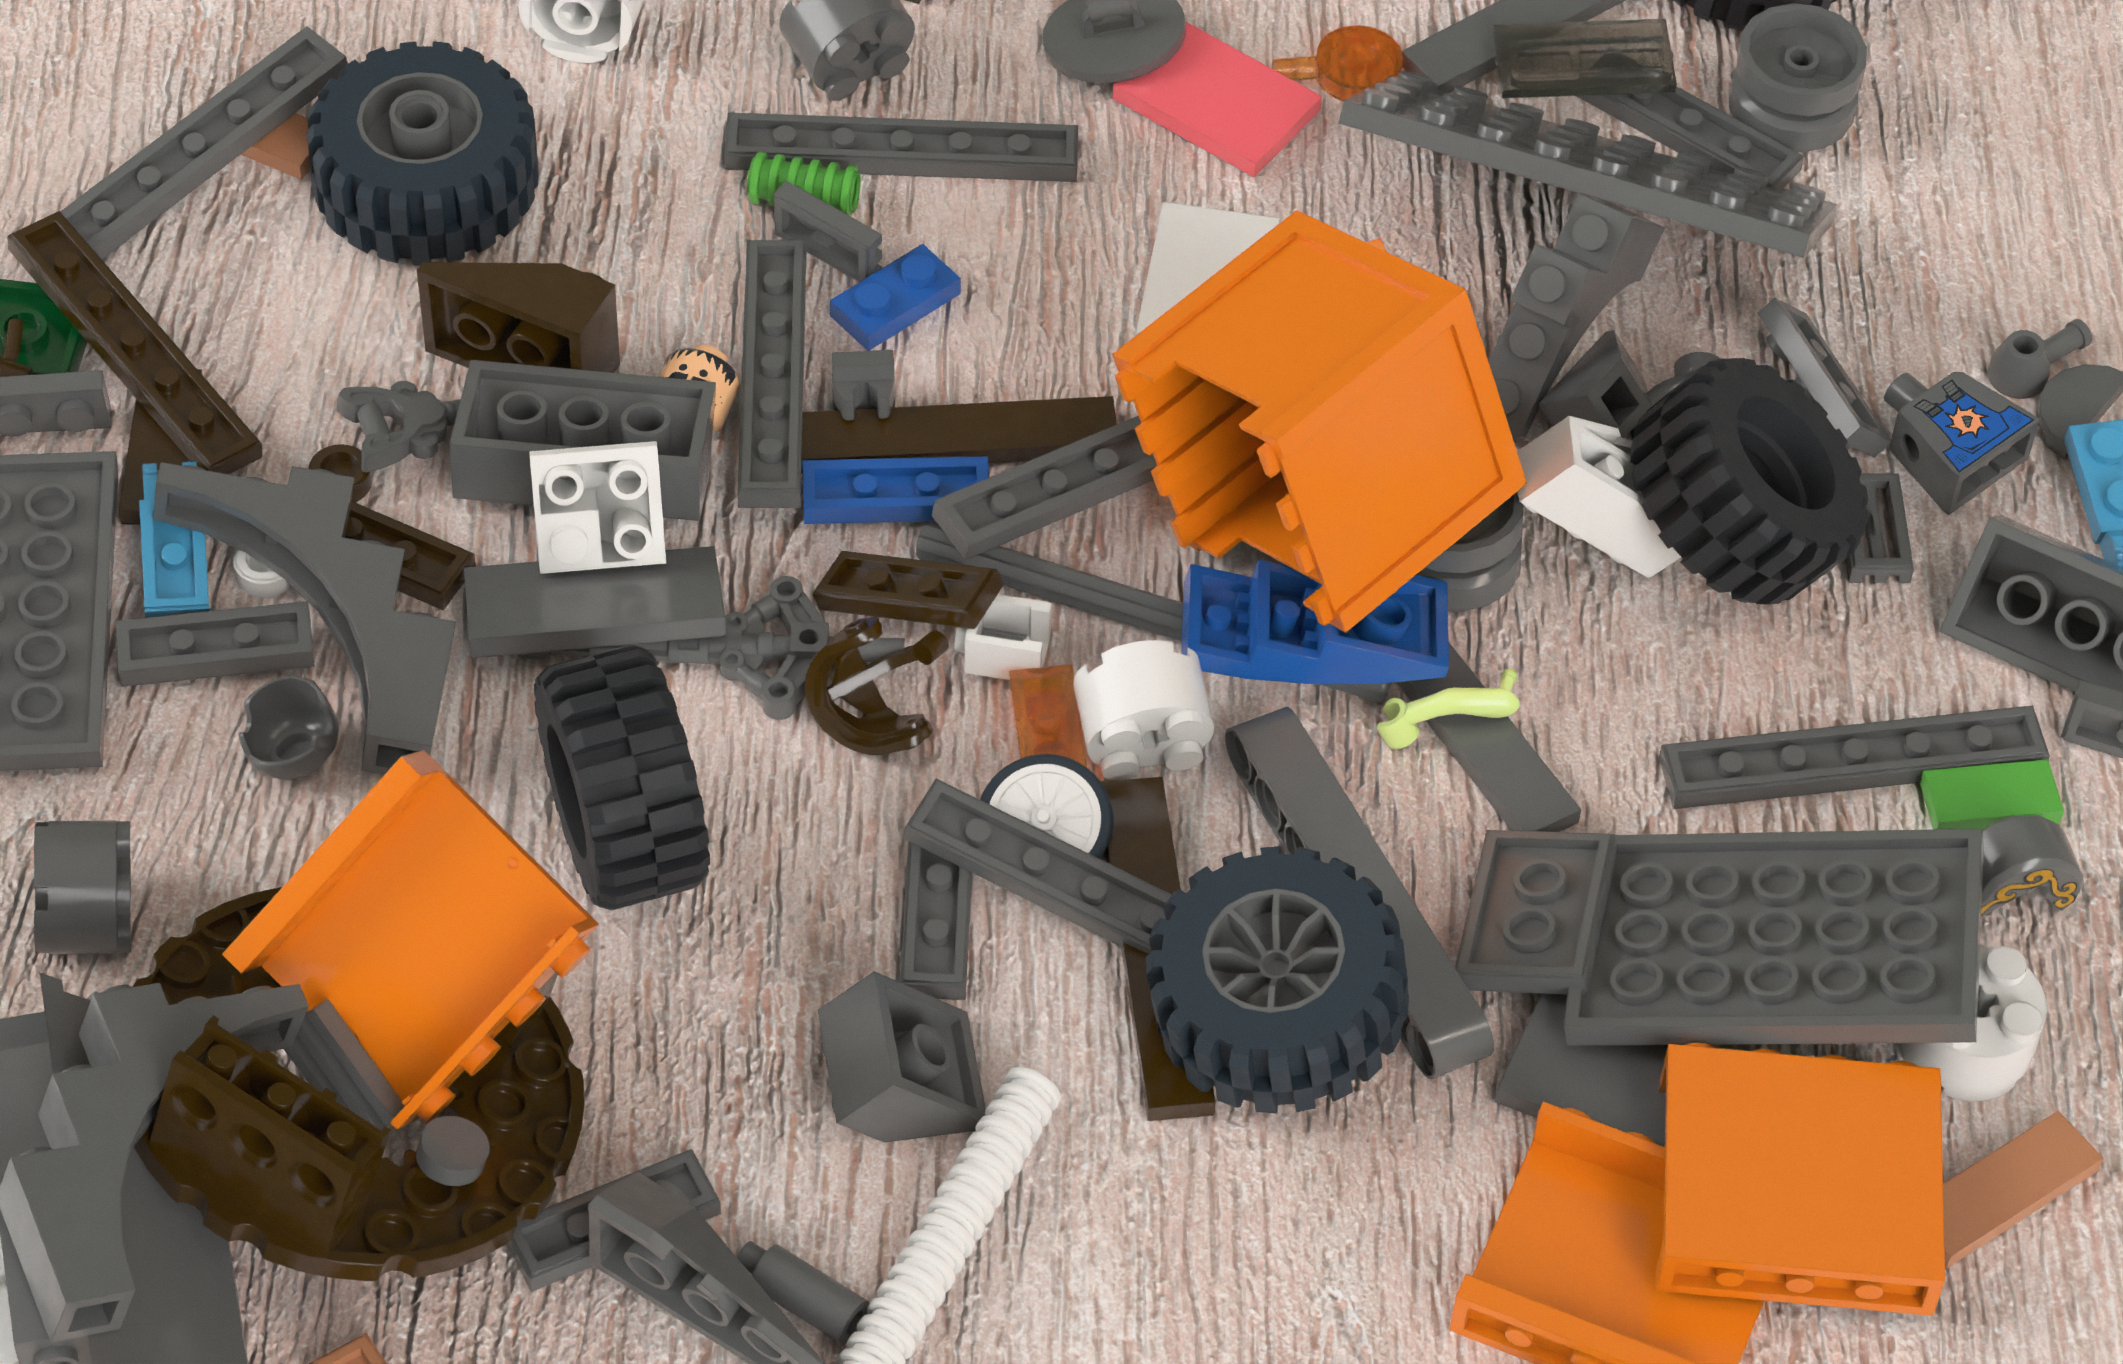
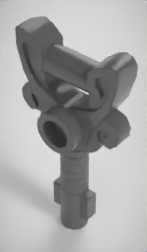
[337,381,461,472]

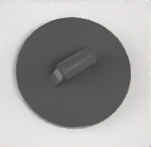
[1042,0,1186,83]

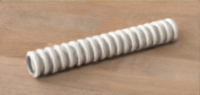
[837,1067,1061,1364]

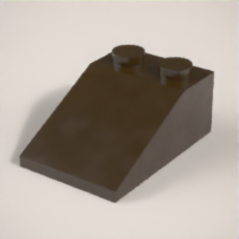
[417,262,620,373]

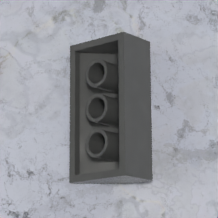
[449,360,716,521]
[1939,515,2123,692]

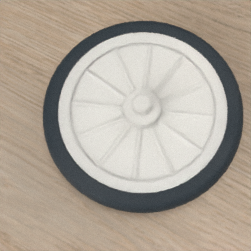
[980,754,1113,859]

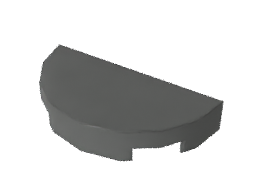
[2036,364,2123,460]

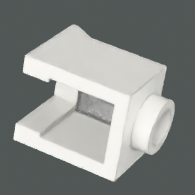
[954,594,1052,691]

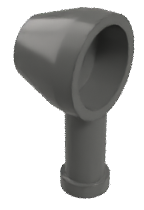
[1988,319,2092,399]

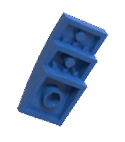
[1181,559,1449,684]

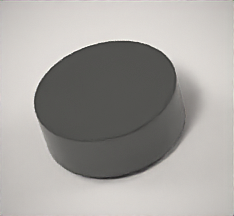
[416,1116,490,1186]

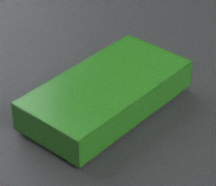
[1920,759,2064,829]

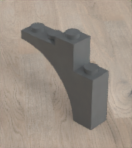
[1489,193,1665,439]

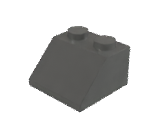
[818,971,986,1143]

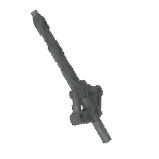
[516,576,905,720]

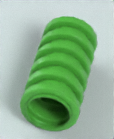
[747,151,861,217]

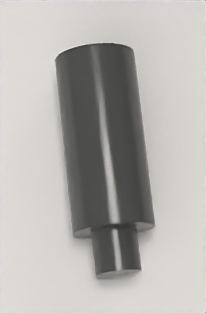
[737,1241,870,1345]

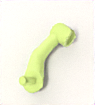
[1376,668,1520,749]

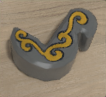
[1981,815,2084,917]

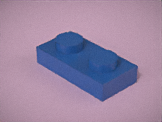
[830,244,961,351]

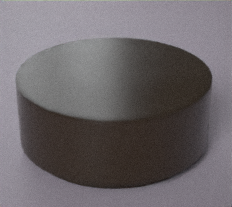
[308,444,372,503]

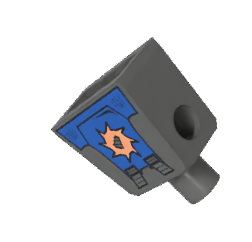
[1884,372,2039,515]

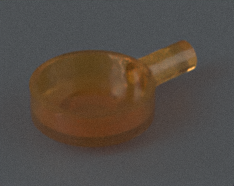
[1272,25,1403,101]

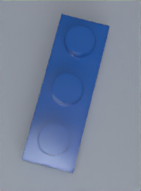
[802,456,989,524]

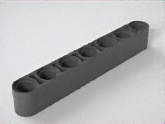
[1225,707,1494,1079]

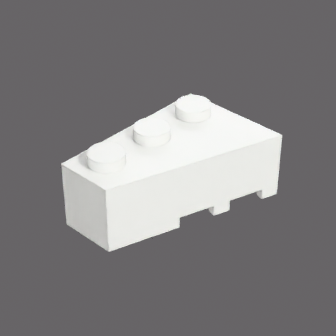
[1517,416,1681,579]

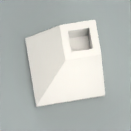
[529,441,666,574]

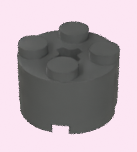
[779,0,915,101]
[34,820,131,954]

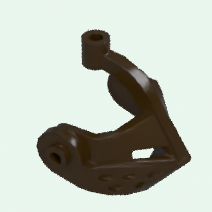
[805,617,949,756]

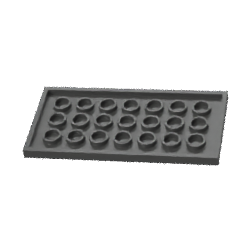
[1338,71,1837,258]

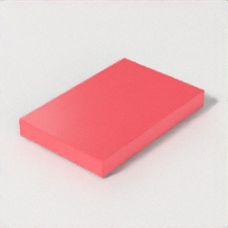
[1112,22,1322,177]

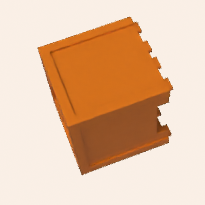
[1112,210,1527,633]

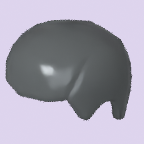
[238,675,339,780]

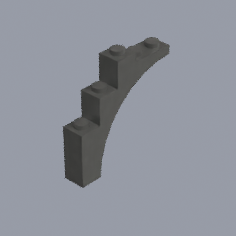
[153,462,456,775]
[0,983,309,1343]

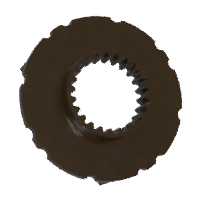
[132,887,585,1281]

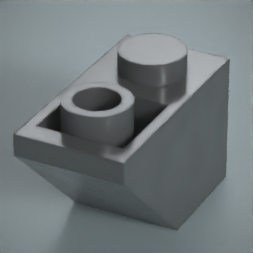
[1539,330,1652,438]

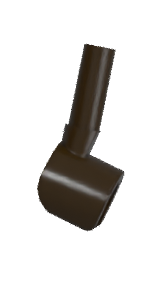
[0,319,33,377]

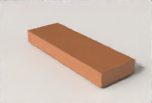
[1943,1111,2103,1269]

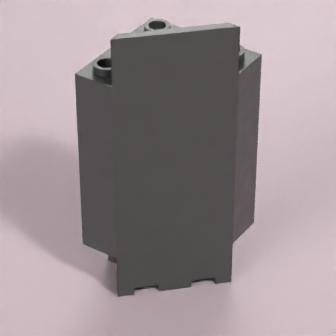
[0,972,249,1364]

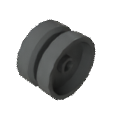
[1729,3,1867,153]
[1416,492,1524,612]

